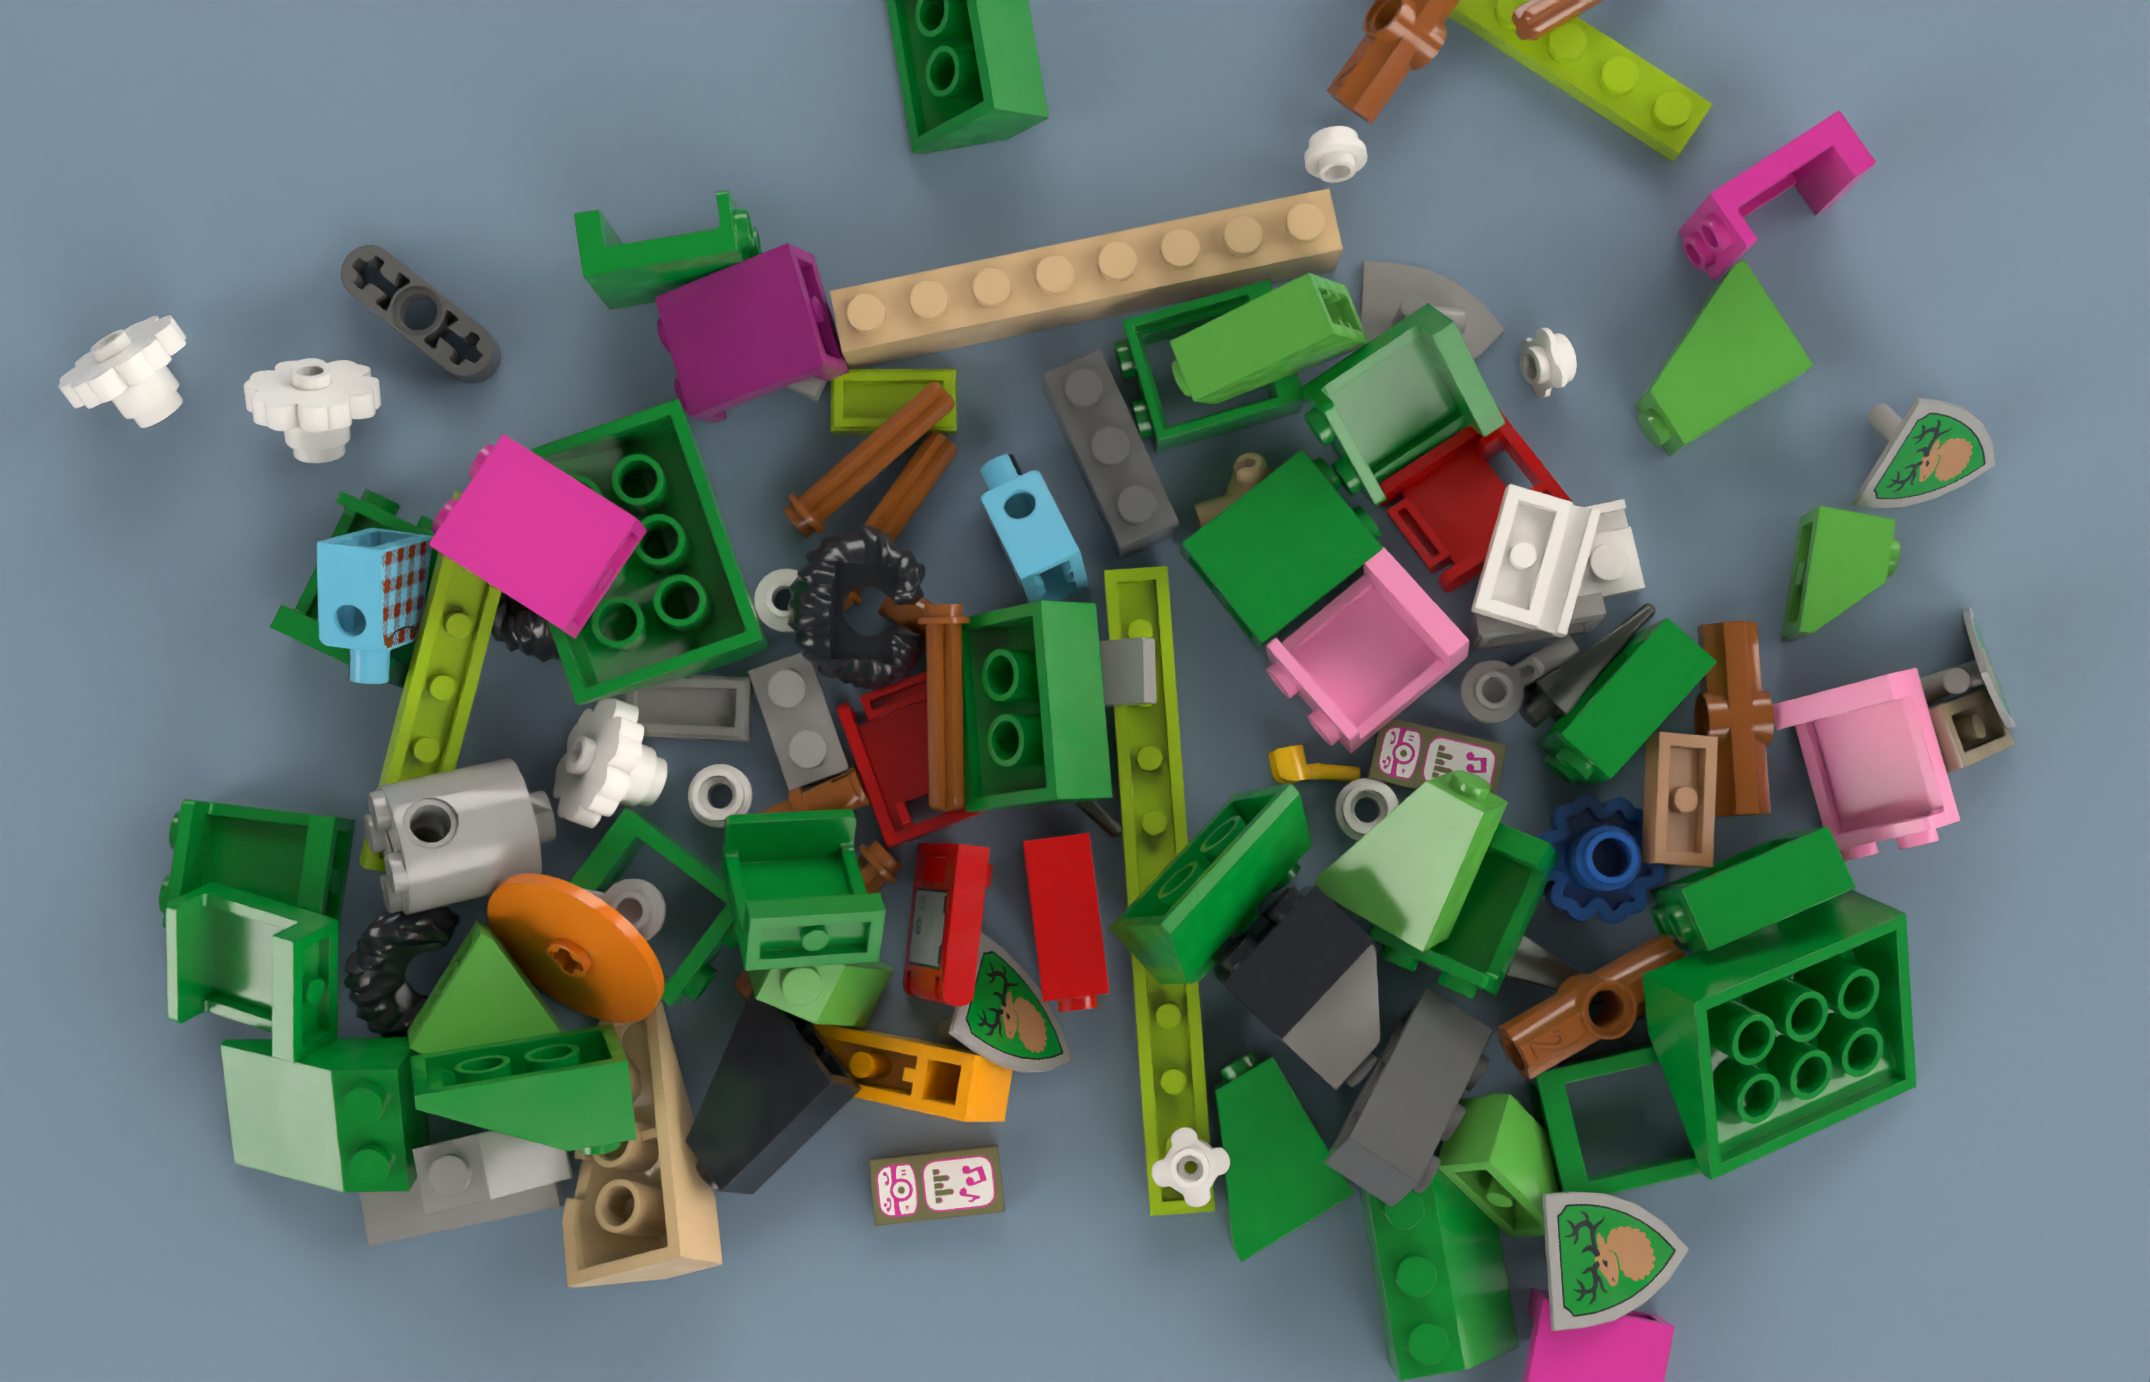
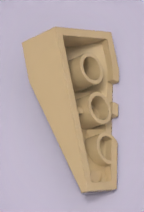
[562,1001,723,1288]

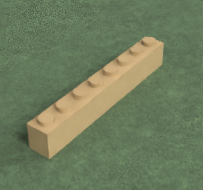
[830,188,1343,369]

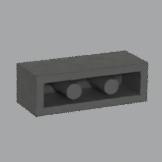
[1042,349,1179,560]
[1324,987,1493,1207]

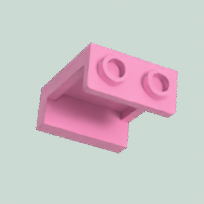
[1265,547,1469,754]
[1773,668,1960,861]

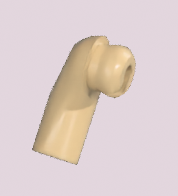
[1193,452,1272,529]

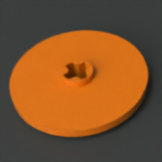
[487,873,665,1023]

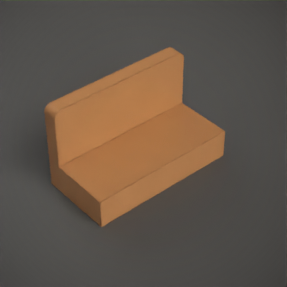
[1641,731,1718,868]

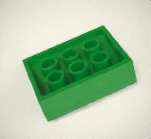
[529,399,770,706]
[1642,890,1917,1180]

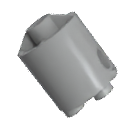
[364,758,556,915]

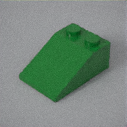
[410,1023,637,1155]
[220,1037,429,1192]

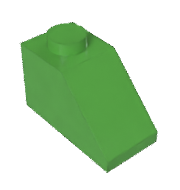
[1781,506,1900,641]
[748,962,893,1027]
[1438,1093,1559,1237]

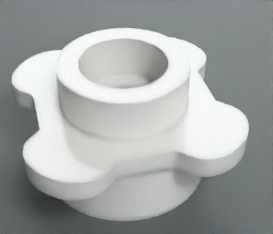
[1520,327,1577,398]
[1152,1127,1230,1207]

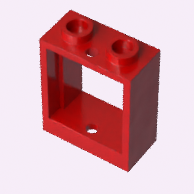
[1023,833,1110,1012]

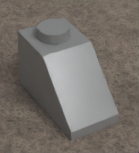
[1276,944,1380,1090]
[412,1130,574,1216]

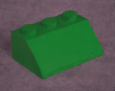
[886,0,1049,154]
[962,600,1113,812]
[1109,783,1312,984]
[1358,1168,1519,1381]

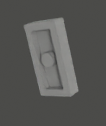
[748,651,851,791]

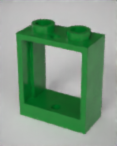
[1113,279,1305,453]
[1537,617,1717,786]
[570,808,739,1006]
[1650,826,1856,951]
[1526,1041,1702,1194]

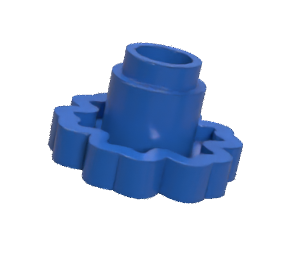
[1535,795,1665,924]

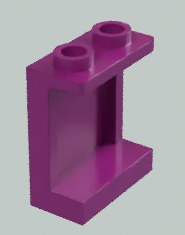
[654,243,849,423]

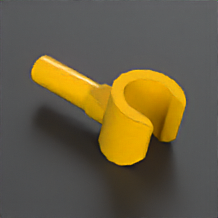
[1268,745,1360,784]

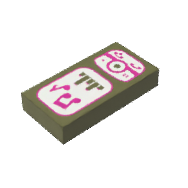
[1366,719,1507,795]
[869,1144,1005,1226]

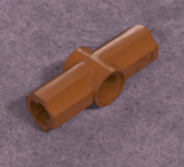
[1326,0,1460,125]
[1694,621,1774,817]
[1497,934,1686,1080]

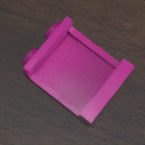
[1678,110,1877,280]
[428,434,647,638]
[1522,1288,1675,1382]

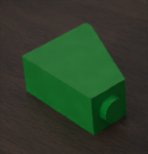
[1213,1050,1354,1262]

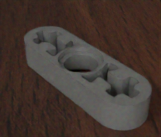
[341,245,501,383]

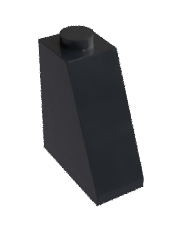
[685,992,862,1194]

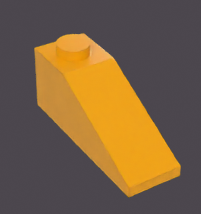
[813,1023,1013,1122]

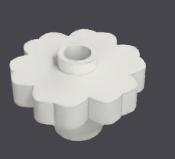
[58,315,186,428]
[244,358,381,463]
[553,698,667,829]

